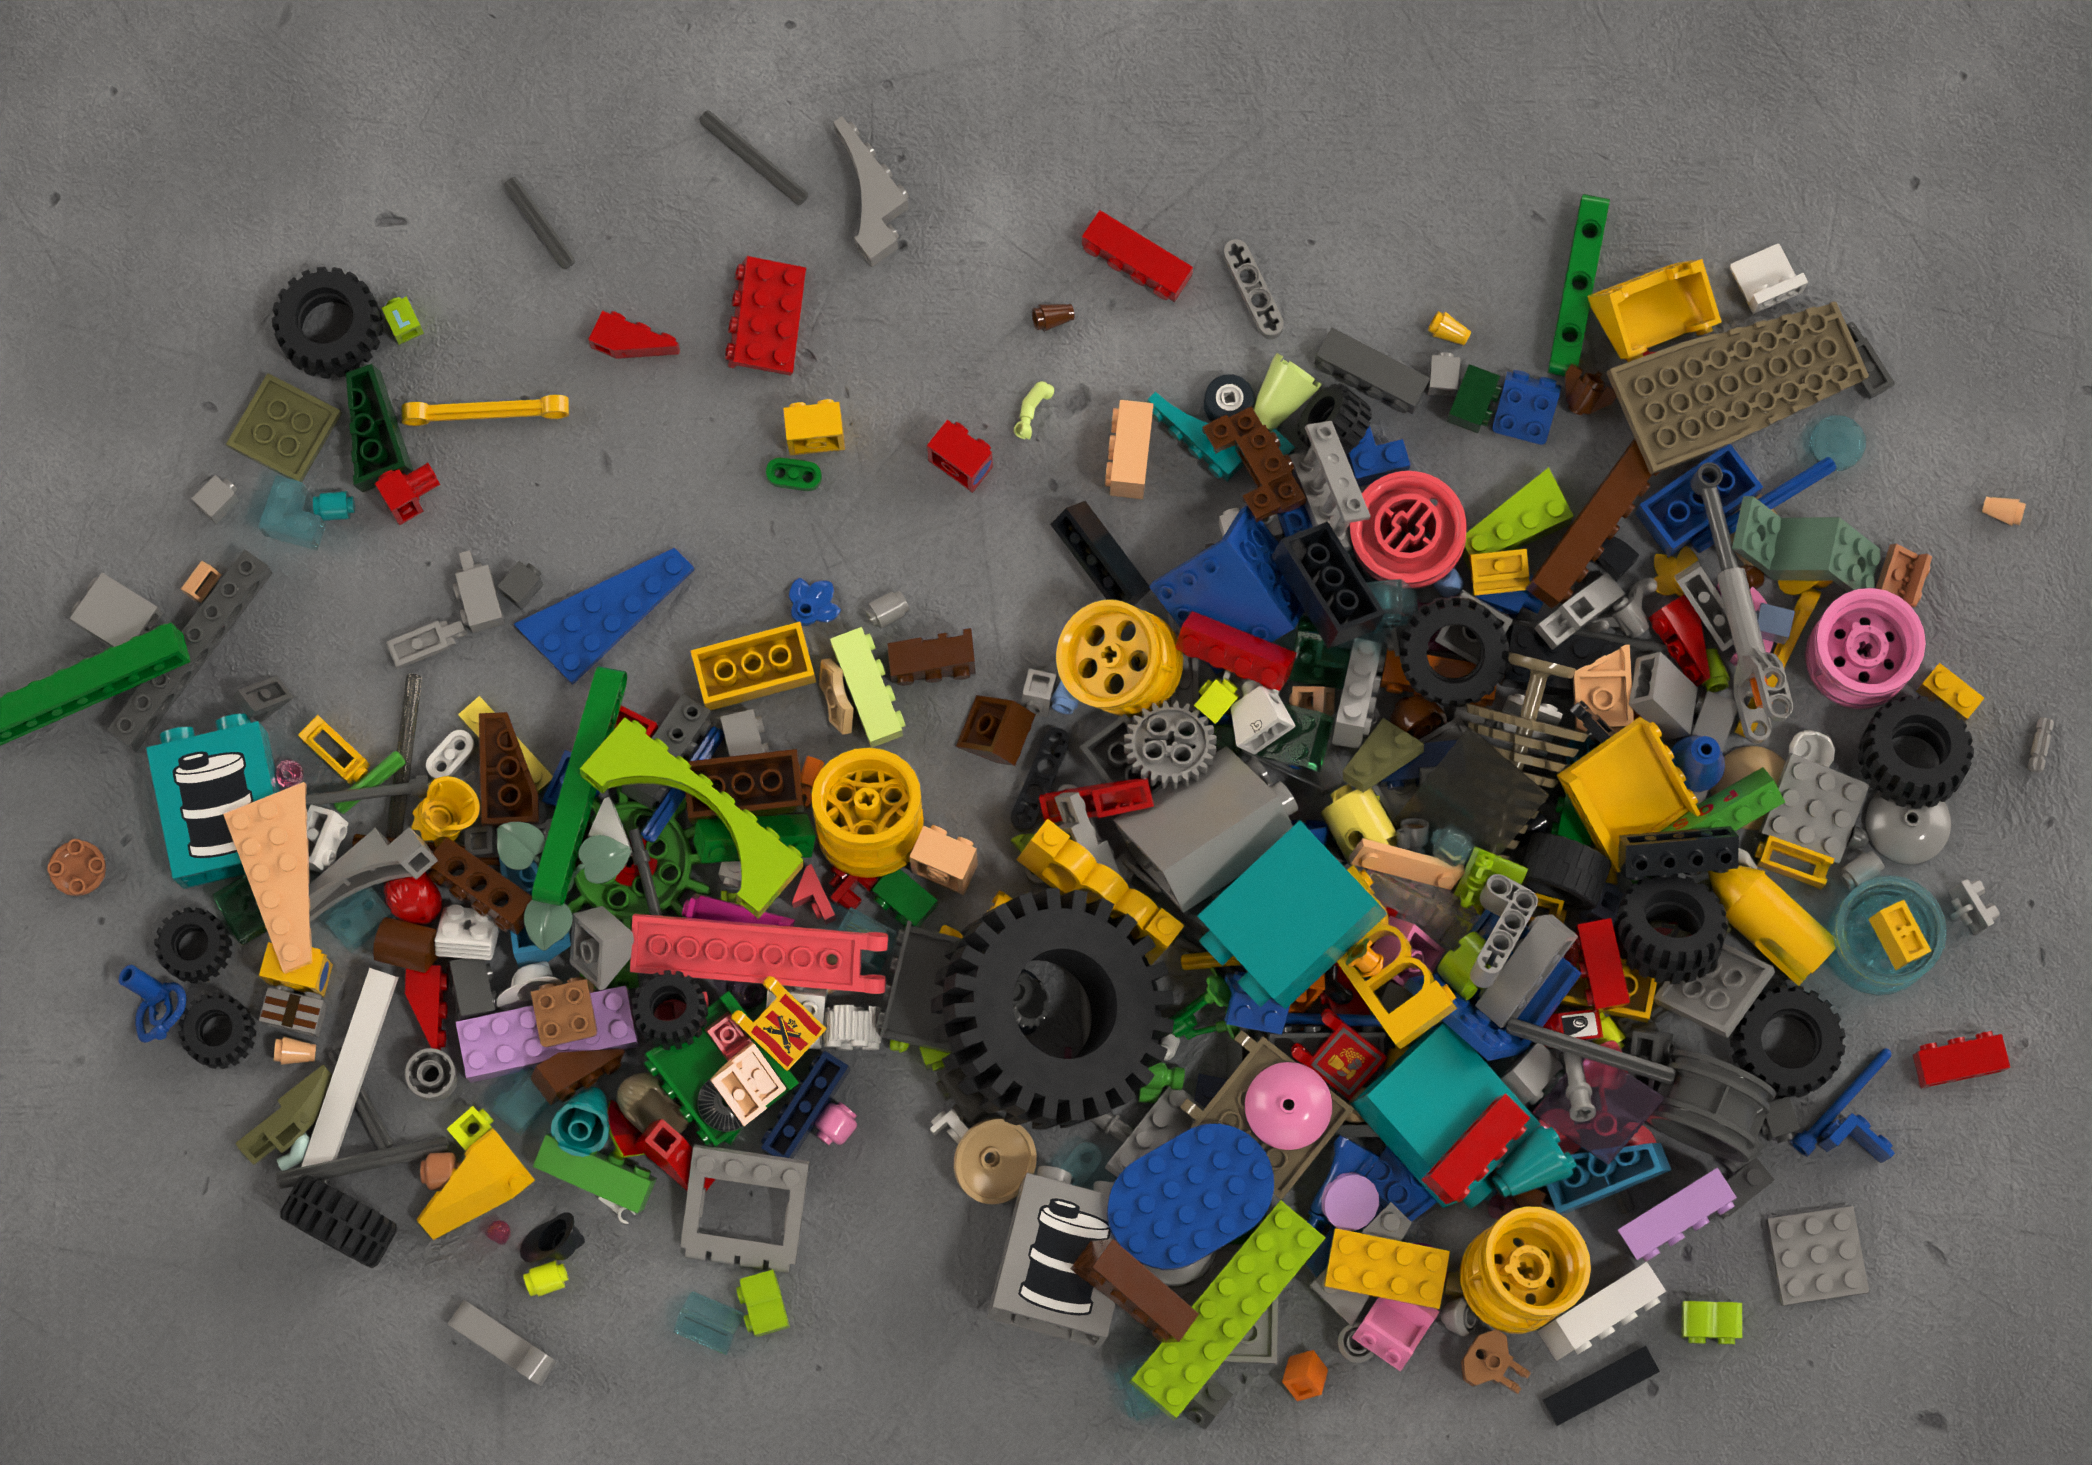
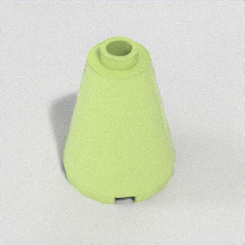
[1253,353,1322,432]

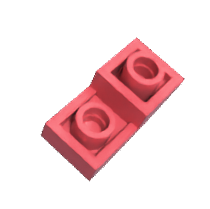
[704,1012,752,1061]

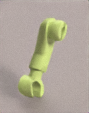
[1014,381,1054,440]

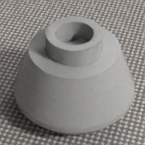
[1441,1296,1478,1337]
[1338,1322,1374,1363]

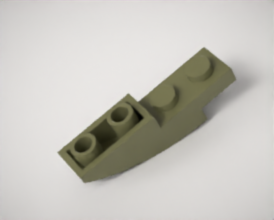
[235,1064,332,1165]

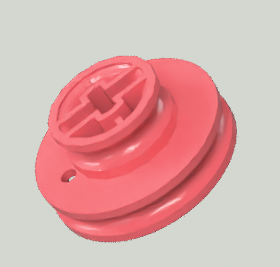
[1350,471,1466,589]

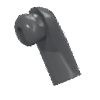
[1616,1018,1659,1042]

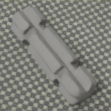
[2027,717,2054,773]

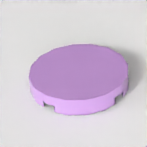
[1321,1172,1379,1231]

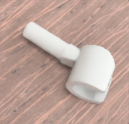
[598,1197,635,1224]

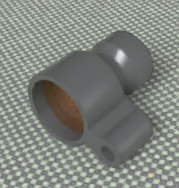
[1396,818,1429,855]

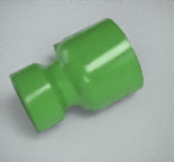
[1138,1062,1185,1104]

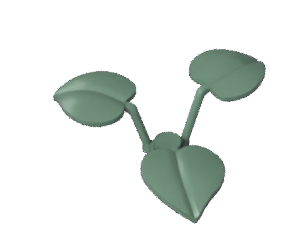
[497,822,631,951]

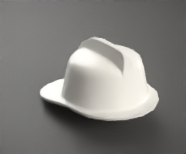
[496,961,563,1010]

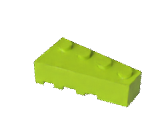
[1462,467,1574,571]

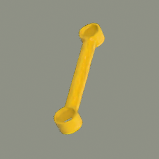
[401,395,569,426]
[1734,588,1822,738]

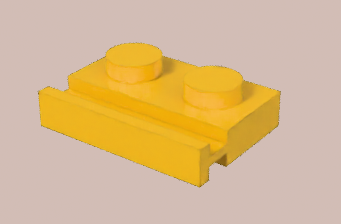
[1469,549,1529,596]

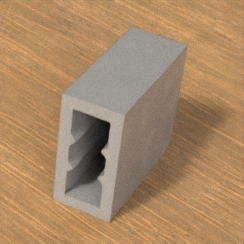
[70,573,163,647]
[1629,652,1698,740]

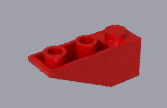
[588,311,680,359]
[1648,594,1711,687]
[405,965,449,1050]
[634,1119,715,1192]

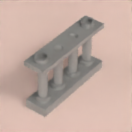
[1289,421,1371,552]

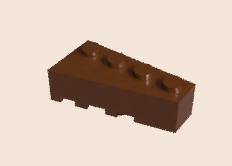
[1070,1239,1199,1343]

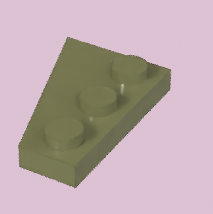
[1343,718,1424,793]

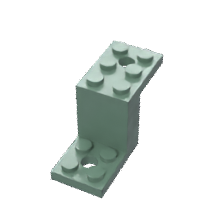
[1732,496,1881,592]

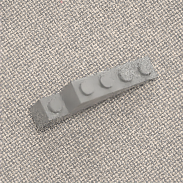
[833,116,909,267]
[309,827,438,922]

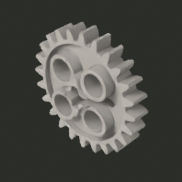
[1124,700,1217,789]

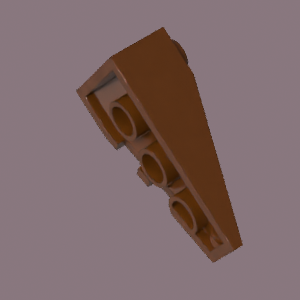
[479,712,539,828]

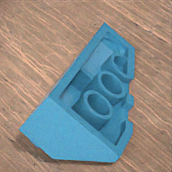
[499,857,571,968]

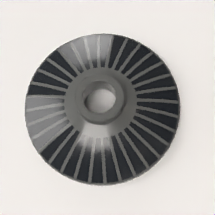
[697,1078,743,1132]

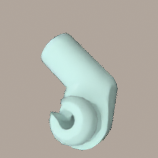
[276,1132,310,1171]

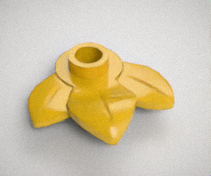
[1654,546,1698,597]

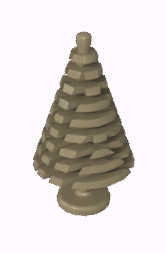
[1466,652,1589,860]

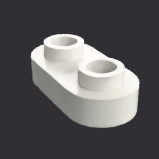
[426,730,475,779]

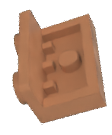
[1876,544,1932,608]

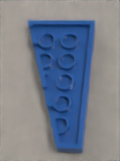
[514,548,695,685]
[1306,1146,1437,1278]

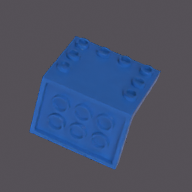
[1149,506,1305,674]
[1403,909,1582,1061]

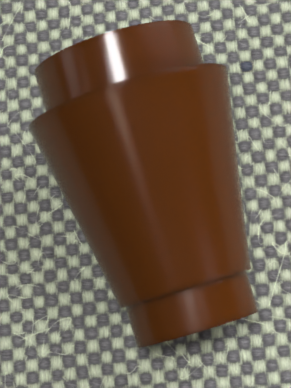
[1032,304,1075,332]

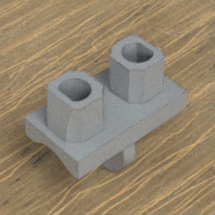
[1948,879,2000,936]

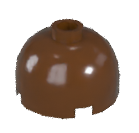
[1389,696,1447,740]

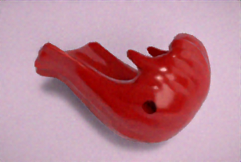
[383,872,442,926]

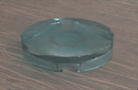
[1809,415,1866,471]

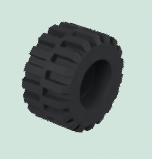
[1297,383,1372,455]
[154,907,232,984]
[632,970,708,1050]
[178,993,256,1069]

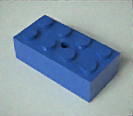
[1635,444,1763,558]

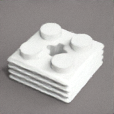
[434,905,500,960]

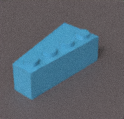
[1546,1143,1671,1214]

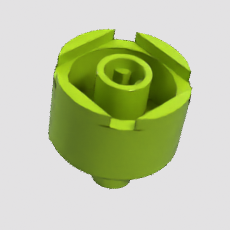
[1437,931,1491,1001]

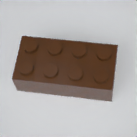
[686,749,805,824]

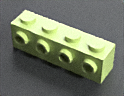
[830,627,906,748]

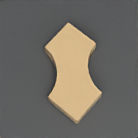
[819,658,854,735]

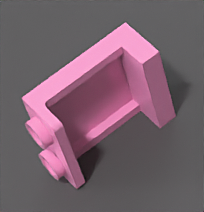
[1352,1298,1440,1371]

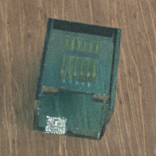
[837,907,897,975]

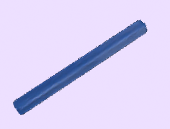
[1691,457,1837,553]

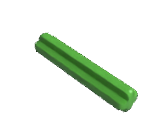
[334,751,405,814]

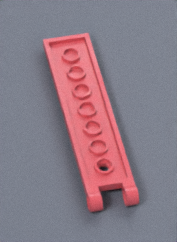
[630,913,888,994]

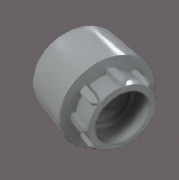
[405,1048,459,1102]

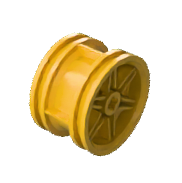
[1460,1207,1591,1334]

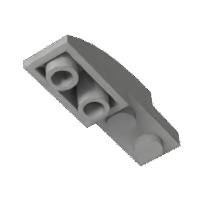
[1534,573,1625,650]
[1054,792,1124,879]

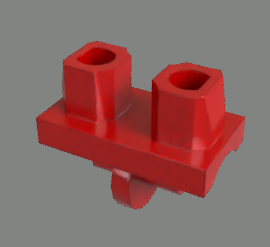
[829,865,879,913]

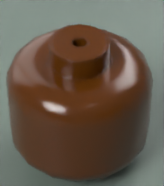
[1739,564,1765,589]

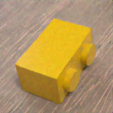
[1916,663,1984,721]

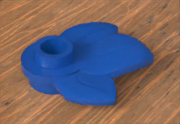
[789,578,841,626]

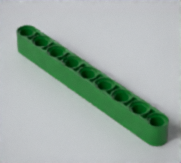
[532,666,627,906]

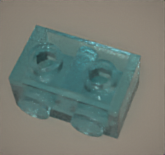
[326,886,396,953]

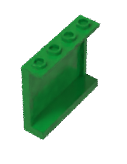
[644,991,799,1147]

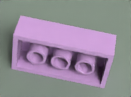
[1618,1168,1737,1262]

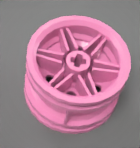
[1805,588,1926,709]

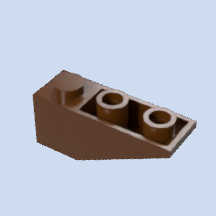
[531,1049,625,1105]

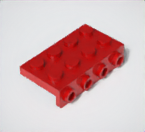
[725,256,806,376]

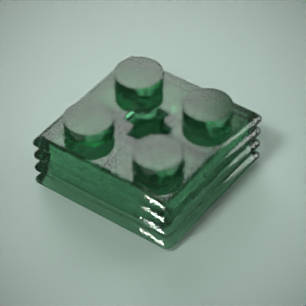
[212,875,267,945]

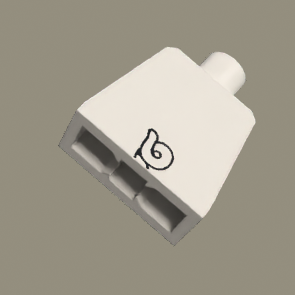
[1231,681,1295,755]

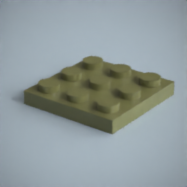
[226,373,342,485]

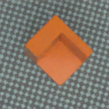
[1282,1350,1328,1401]

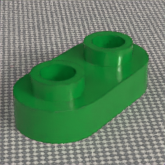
[766,457,822,491]

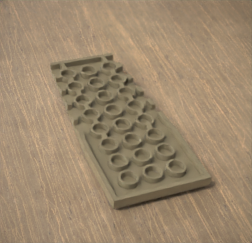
[1606,301,1869,474]

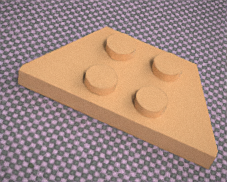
[1573,645,1634,733]

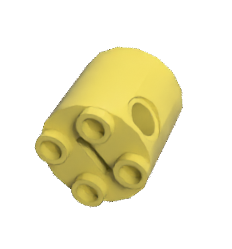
[1321,784,1397,866]

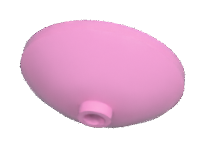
[1245,1062,1332,1150]

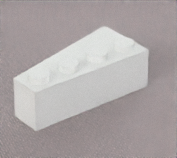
[1537,1262,1666,1361]

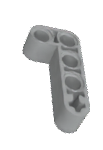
[1470,874,1538,988]
[447,1300,557,1386]

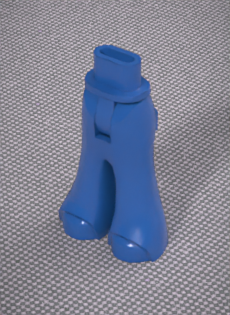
[1307,1135,1380,1233]

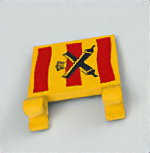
[731,976,827,1071]

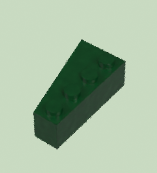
[346,364,413,492]

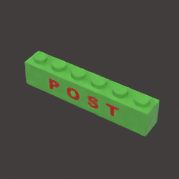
[1629,767,1785,884]

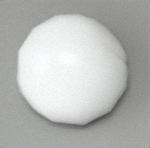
[1788,730,1835,768]

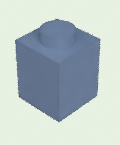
[1755,603,1795,644]

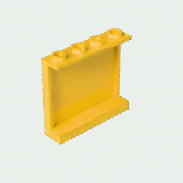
[1557,717,1700,872]

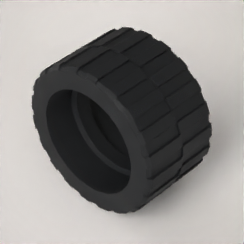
[1520,832,1612,910]

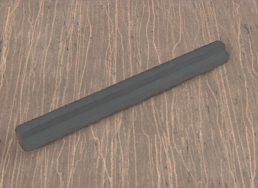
[699,110,808,205]

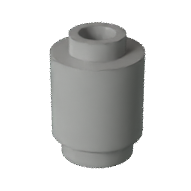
[866,590,910,629]
[1840,851,1885,891]

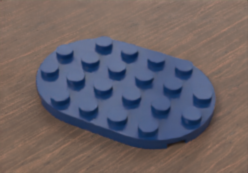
[1107,1124,1274,1271]

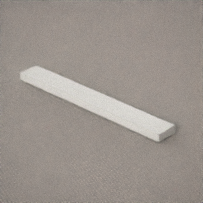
[301,968,399,1185]

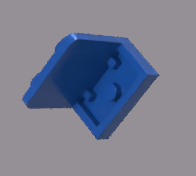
[1492,370,1561,445]
[1225,971,1290,1035]
[1818,1113,1895,1163]

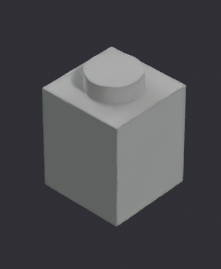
[1427,352,1460,398]
[191,475,240,524]

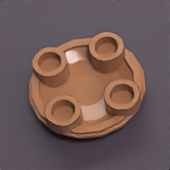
[47,839,106,896]

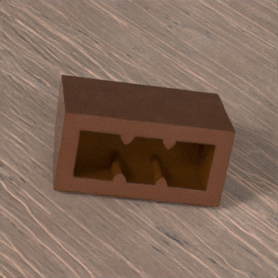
[373,917,438,973]

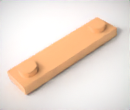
[1349,838,1465,890]

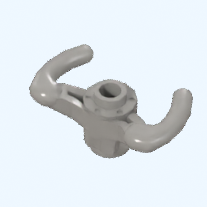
[1585,578,1657,639]

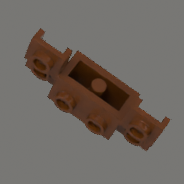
[1202,406,1306,523]

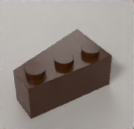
[887,628,976,686]

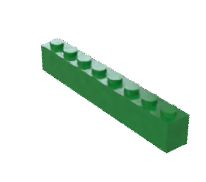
[0,623,191,746]

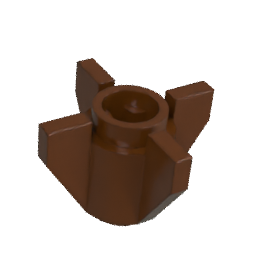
[1565,363,1617,415]

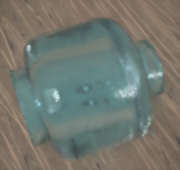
[1430,824,1475,867]

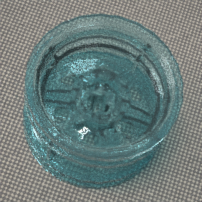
[1825,876,1947,996]

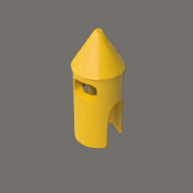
[1707,865,1840,986]

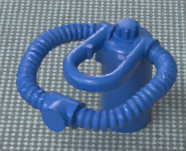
[119,965,187,1043]

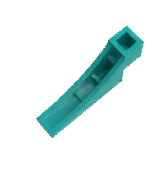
[1147,392,1295,482]

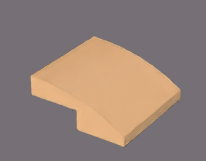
[710,1042,786,1126]

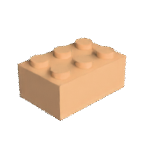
[1105,400,1153,499]
[910,825,978,895]

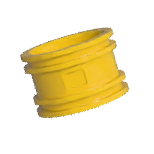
[812,748,924,878]

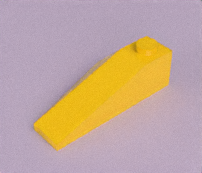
[416,1128,535,1240]

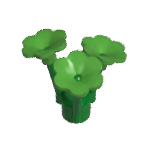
[1168,967,1240,1042]

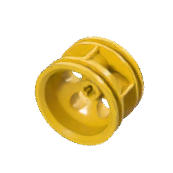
[1056,600,1183,717]

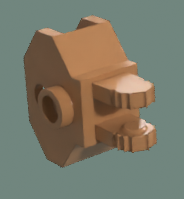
[1461,1329,1531,1394]

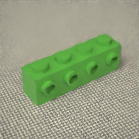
[533,1133,657,1214]

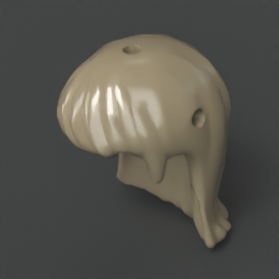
[616,1073,692,1134]

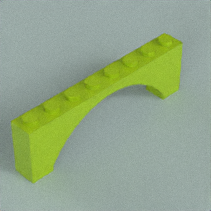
[580,718,803,919]

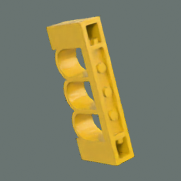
[1016,819,1185,965]
[1337,865,1457,1049]

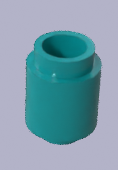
[313,491,355,521]

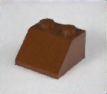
[956,695,1036,766]

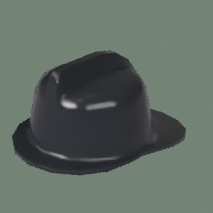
[520,1212,585,1263]

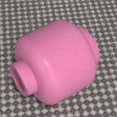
[814,1102,857,1146]

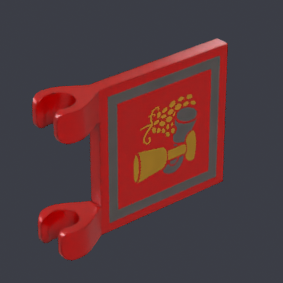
[1291,1008,1387,1100]

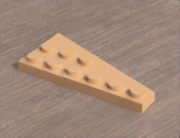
[223,782,312,974]

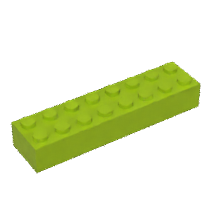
[1129,1200,1325,1421]

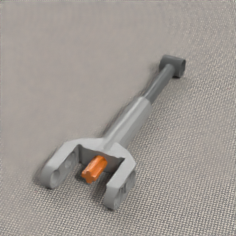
[1690,463,1793,744]

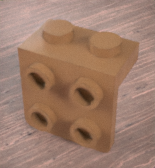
[531,977,598,1047]

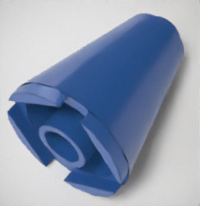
[1671,736,1725,793]

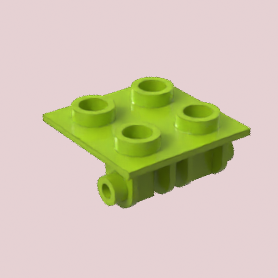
[1454,846,1528,909]

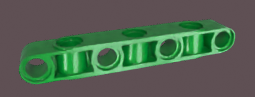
[1548,194,1610,377]

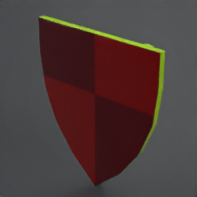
[607,1100,645,1158]

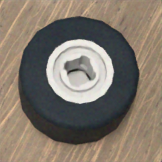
[1204,374,1254,422]

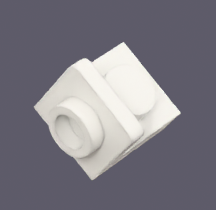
[930,1110,969,1144]

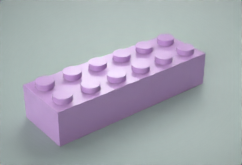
[456,986,640,1083]

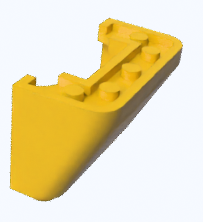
[1587,259,1722,362]

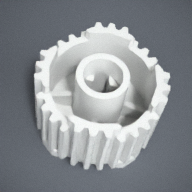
[823,1005,881,1051]

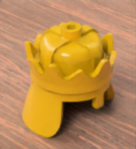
[411,776,480,848]

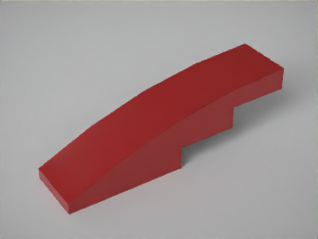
[1039,778,1154,823]

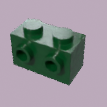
[1447,364,1502,433]

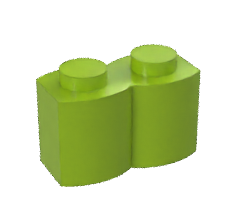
[736,1269,790,1337]
[1681,1301,1742,1345]

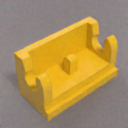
[1868,900,1931,970]

